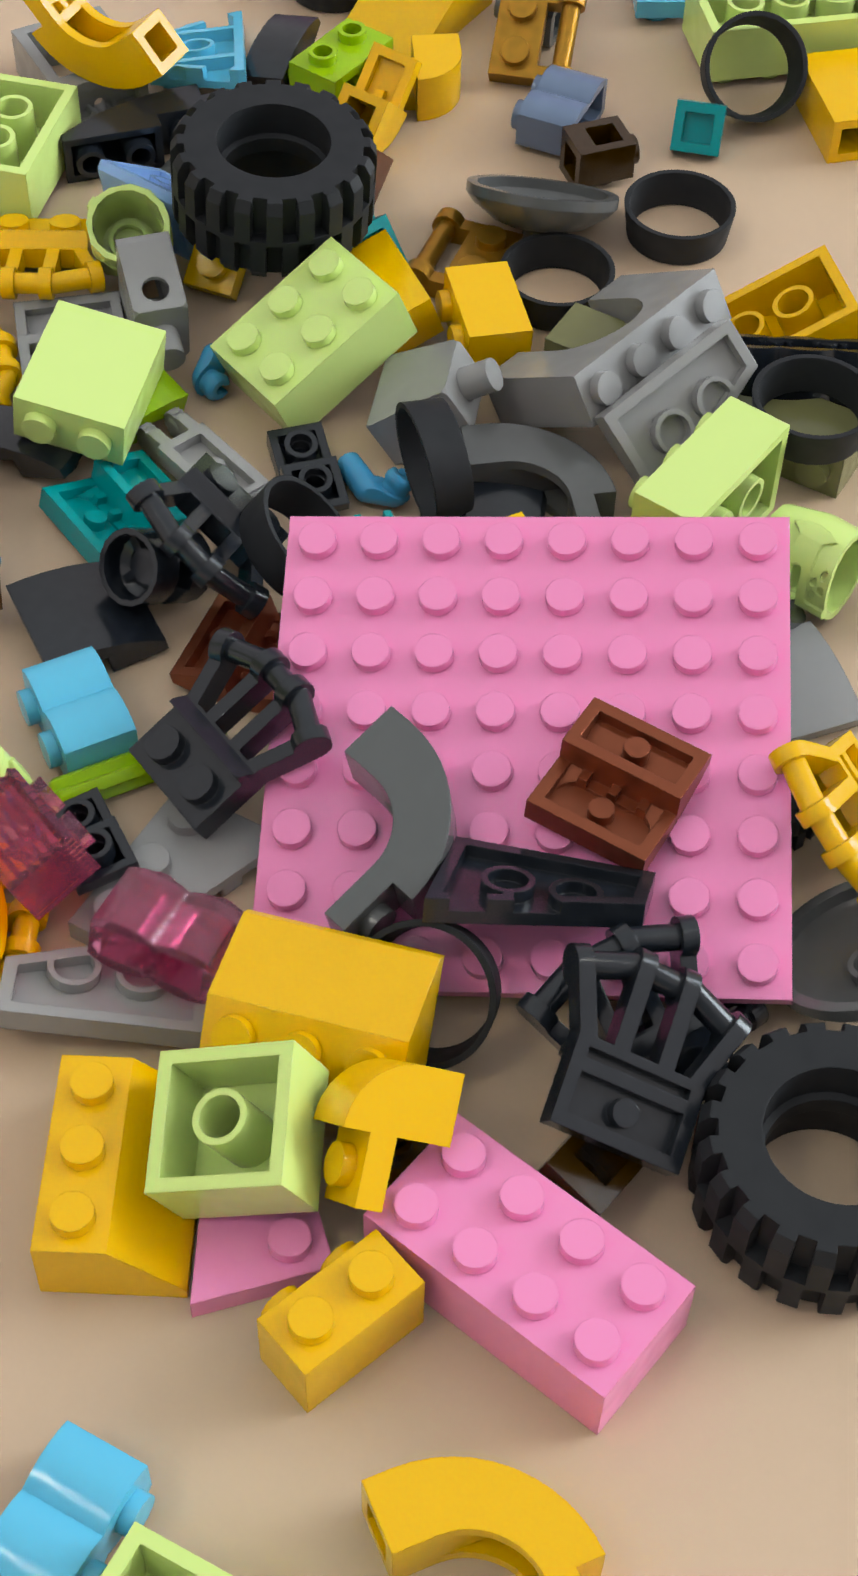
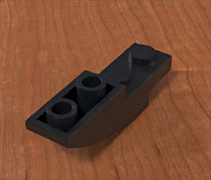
[61,84,228,184]

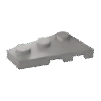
[594,318,758,484]
[68,799,261,952]
[0,928,217,1049]

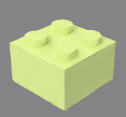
[144,1040,329,1219]

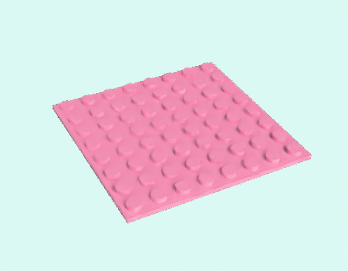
[253,516,793,1005]

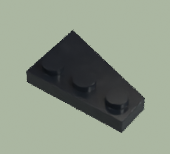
[422,836,656,928]

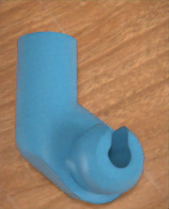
[192,343,230,401]
[338,452,411,508]

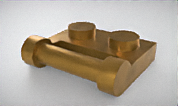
[488,0,587,86]
[408,207,523,298]

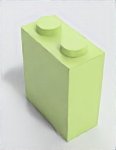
[13,300,166,466]

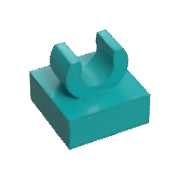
[670,98,727,157]

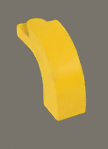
[23,0,189,89]
[361,1456,606,1576]

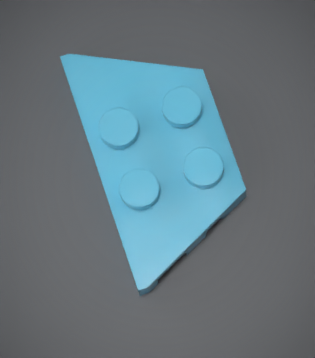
[150,11,247,89]

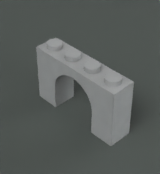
[489,268,732,428]

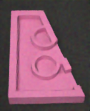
[190,1210,331,1318]

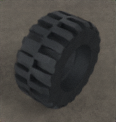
[170,80,377,277]
[688,1022,858,1315]

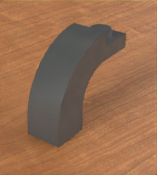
[460,423,617,517]
[325,706,457,938]

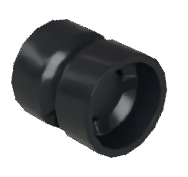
[99,527,211,607]

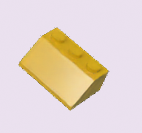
[199,909,445,1086]
[30,1055,197,1298]

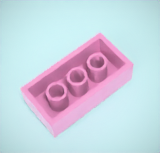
[363,1114,696,1435]

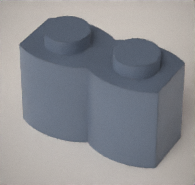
[511,64,608,156]

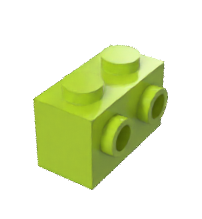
[288,18,393,99]

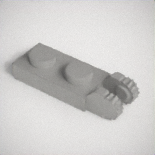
[136,407,269,498]

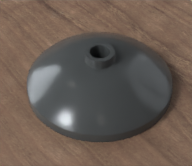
[466,174,619,238]
[787,881,858,1023]

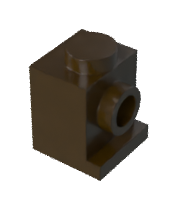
[559,115,640,186]
[537,1135,643,1216]

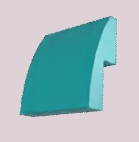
[39,450,187,563]

